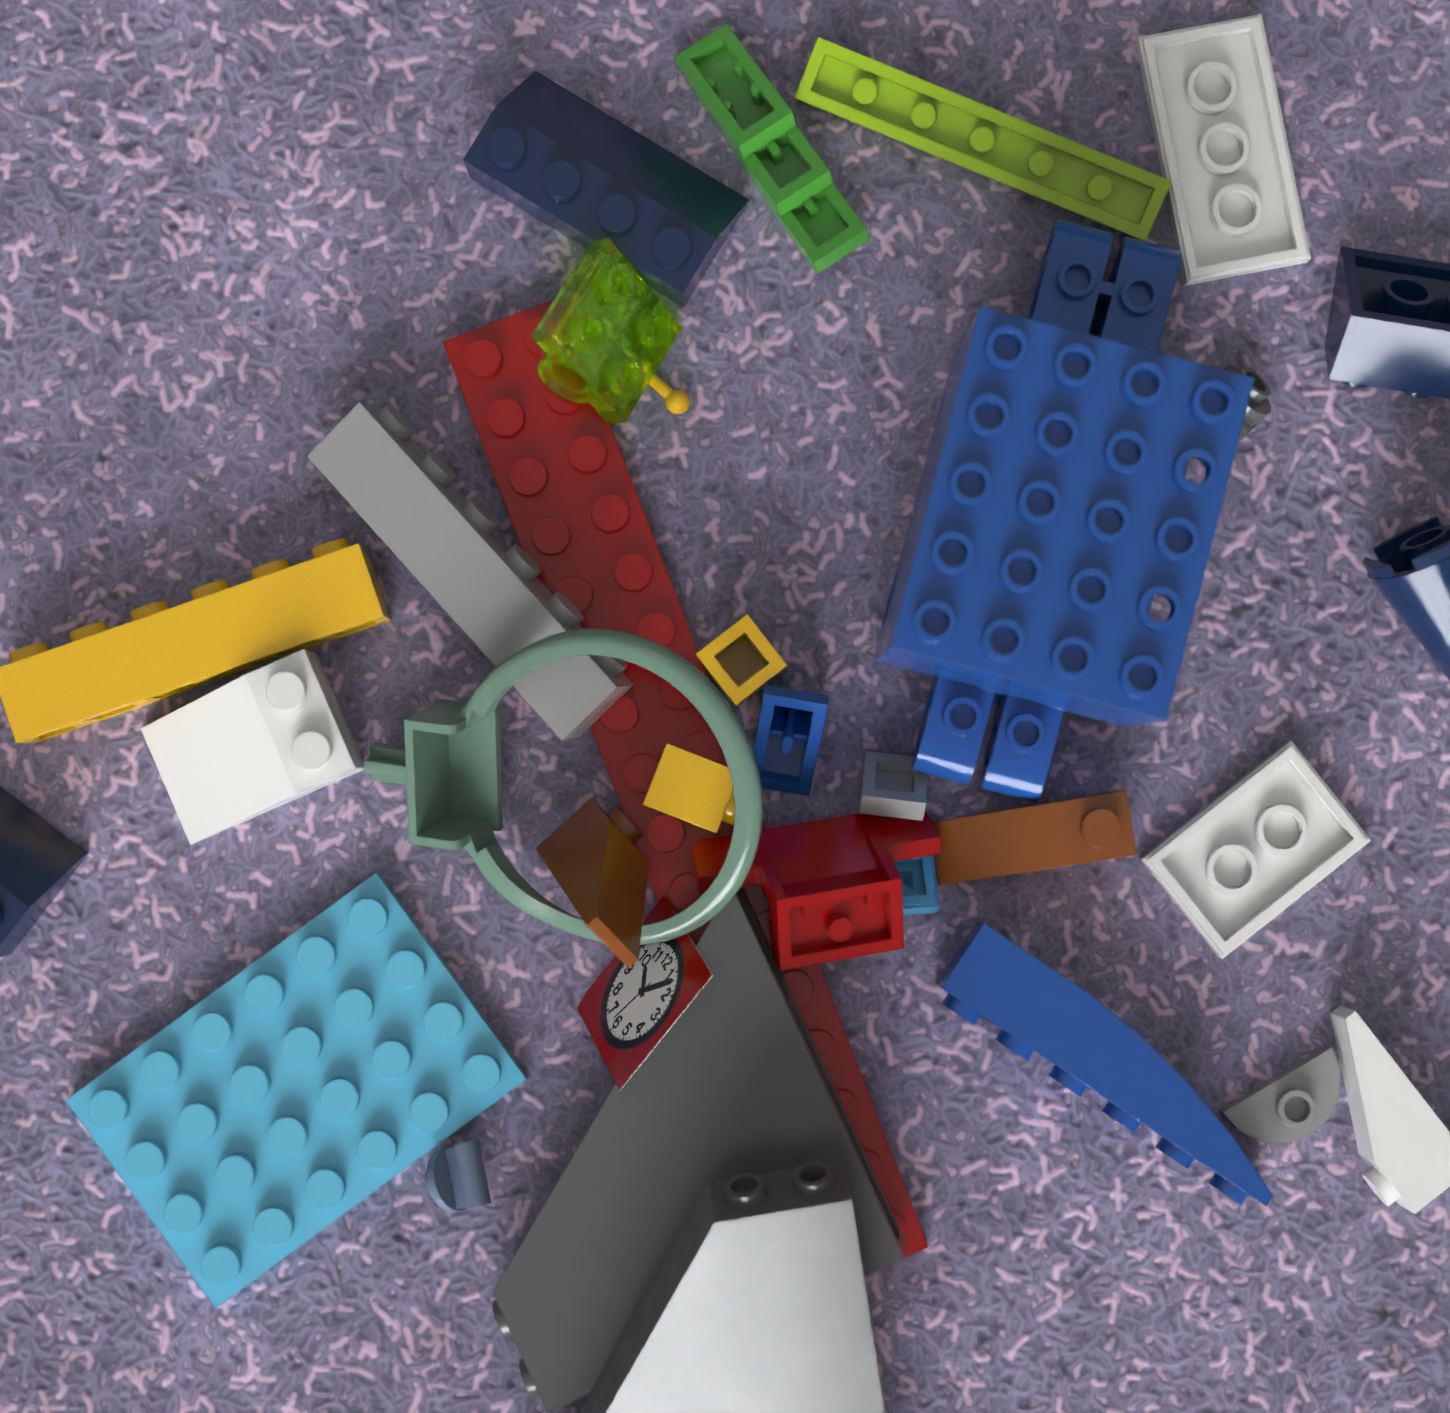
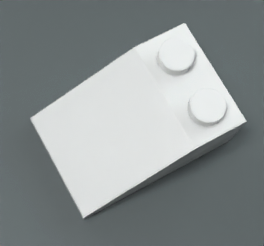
[141,649,364,845]

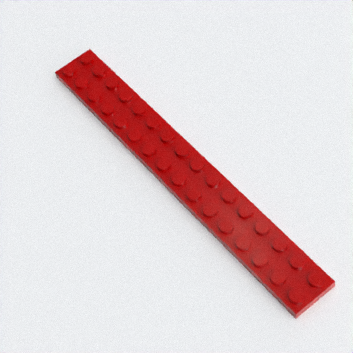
[443,297,928,1257]

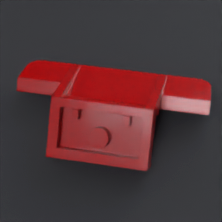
[691,812,941,971]

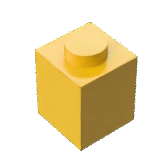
[696,614,787,708]
[643,744,735,833]

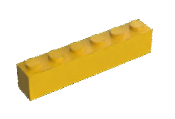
[0,538,392,744]

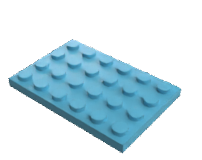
[65,872,528,1309]

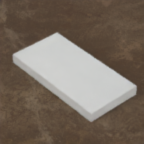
[1135,14,1311,286]

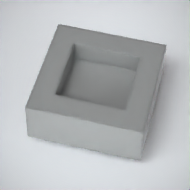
[859,751,927,821]

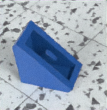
[753,685,829,796]

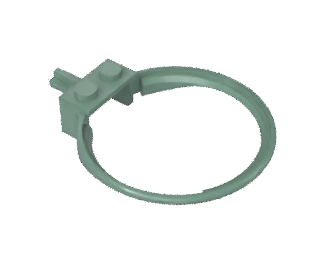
[364,628,763,945]

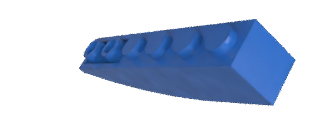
[936,920,1273,1207]

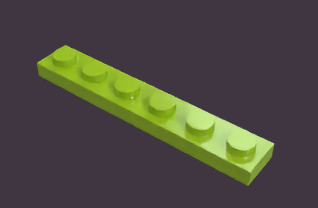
[794,37,1172,242]

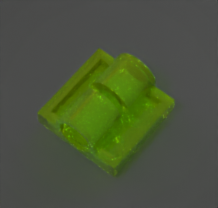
[531,238,682,424]

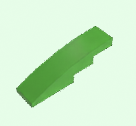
[674,23,870,274]

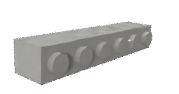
[307,402,634,740]

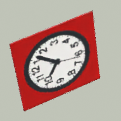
[577,895,713,1091]

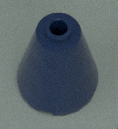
[1363,516,1450,681]

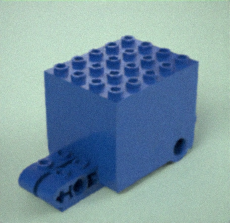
[874,218,1254,803]

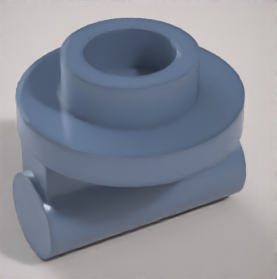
[425,1139,492,1212]

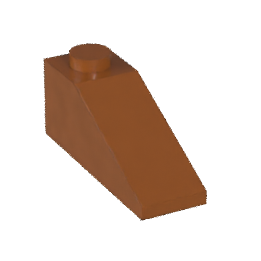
[932,790,1137,885]
[535,797,649,968]

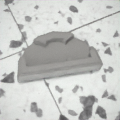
[1219,1045,1341,1144]

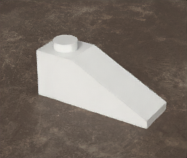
[1330,1006,1450,1214]

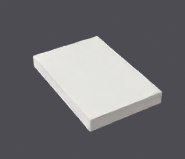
[1140,741,1371,959]

